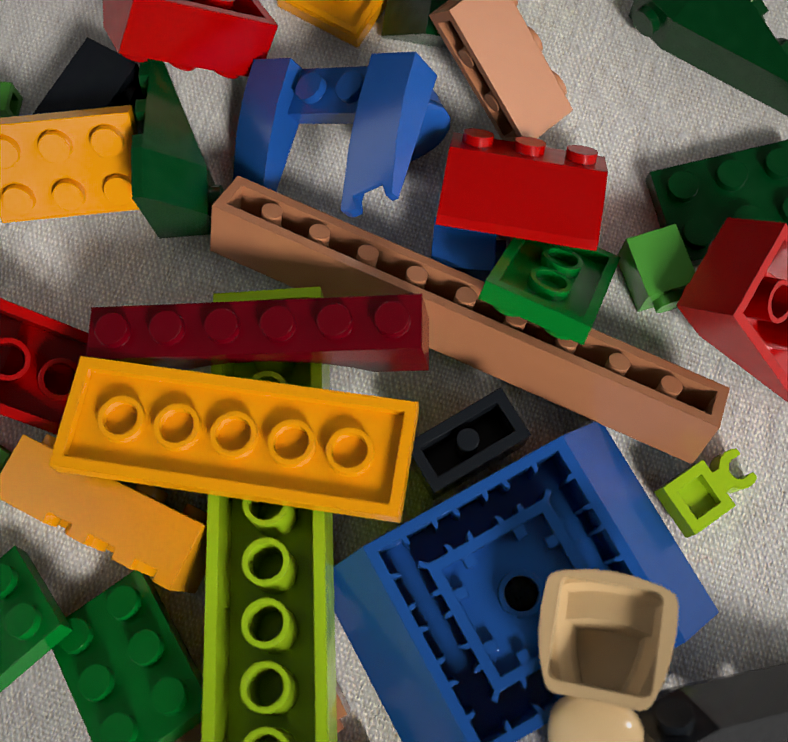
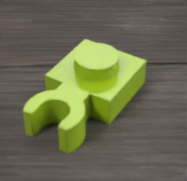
[654,448,757,538]

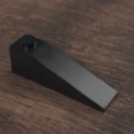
[632,663,788,742]

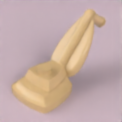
[539,569,678,742]

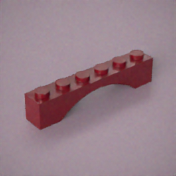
[86,294,429,372]

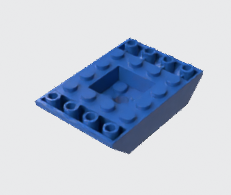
[334,421,719,742]

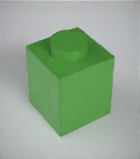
[617,224,695,313]

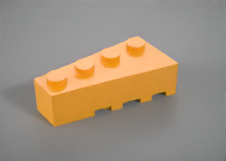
[0,433,207,593]

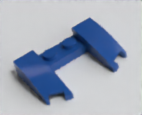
[233,51,437,217]

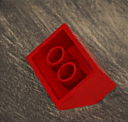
[102,0,278,79]
[435,128,608,251]

